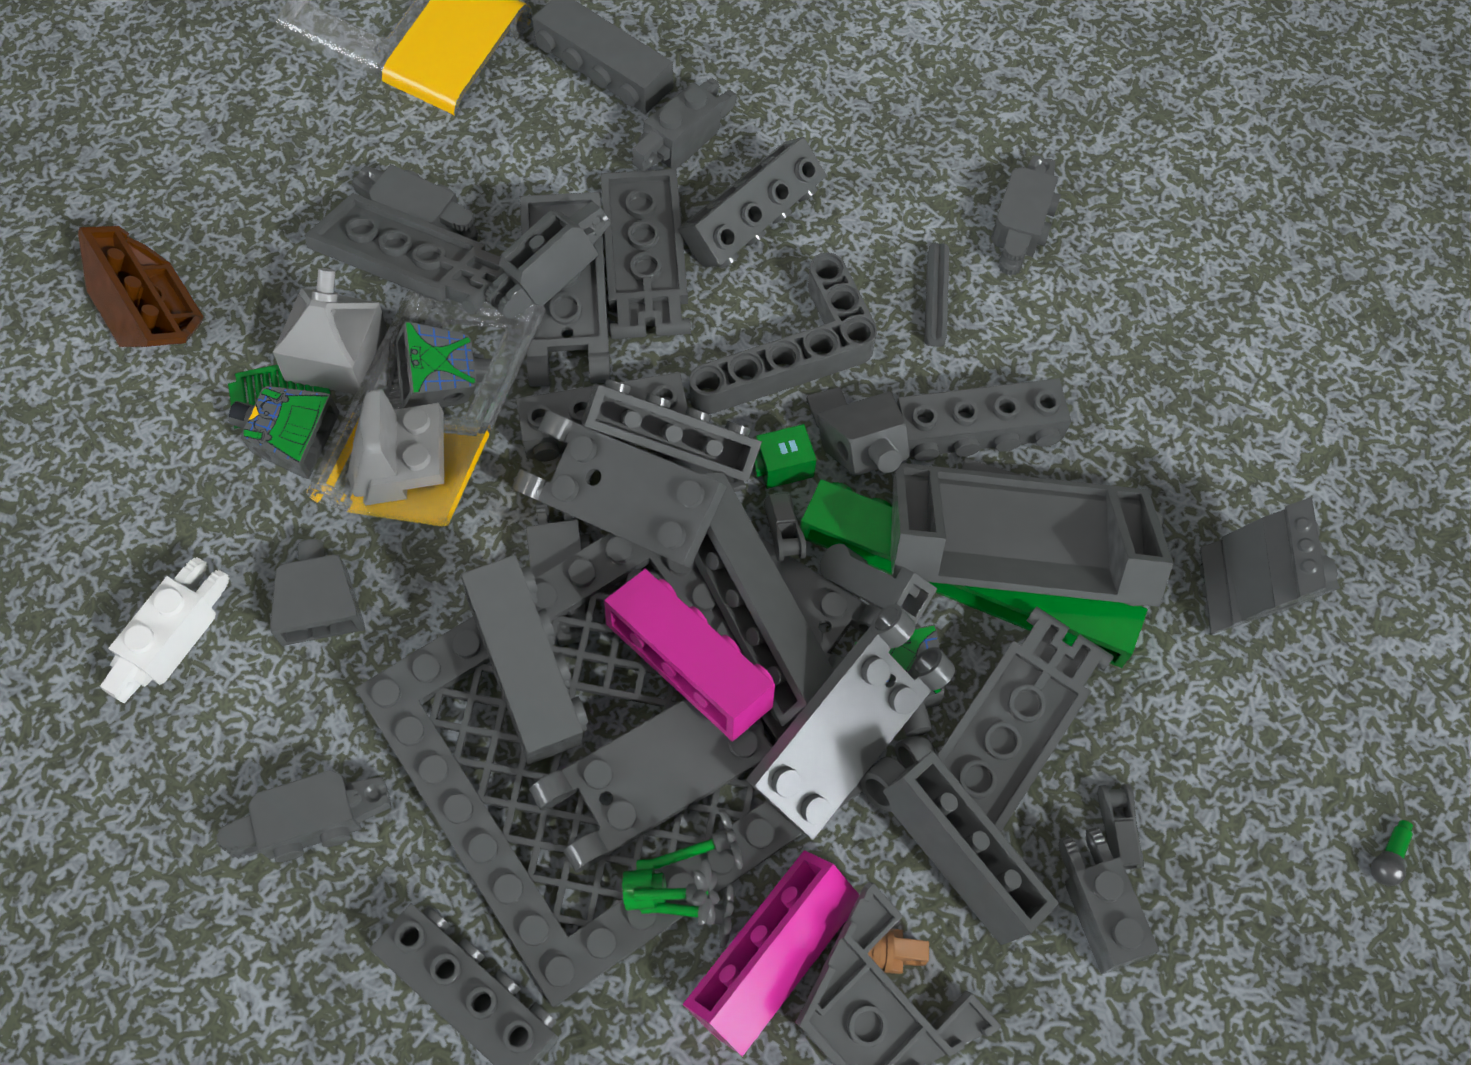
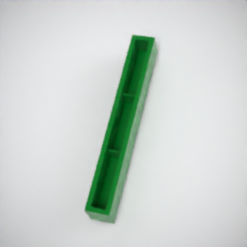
[800,479,1148,668]

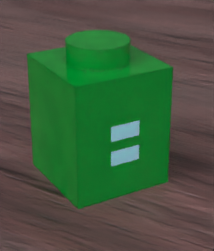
[752,424,817,489]

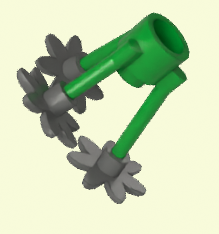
[622,809,743,948]

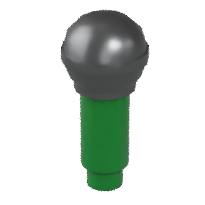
[1371,820,1413,886]

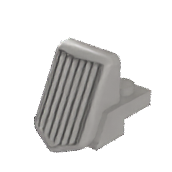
[347,389,444,505]

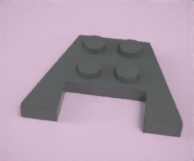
[795,882,1001,1065]

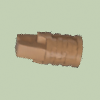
[842,925,929,974]

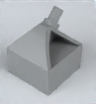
[273,268,387,396]

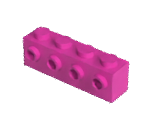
[604,569,775,742]
[682,850,859,1057]

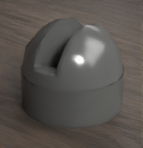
[895,736,935,769]

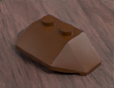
[78,226,204,347]

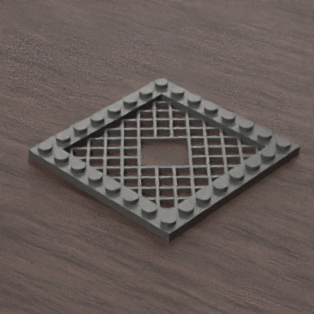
[355,533,863,1008]

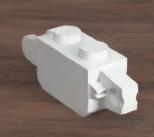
[100,557,230,703]

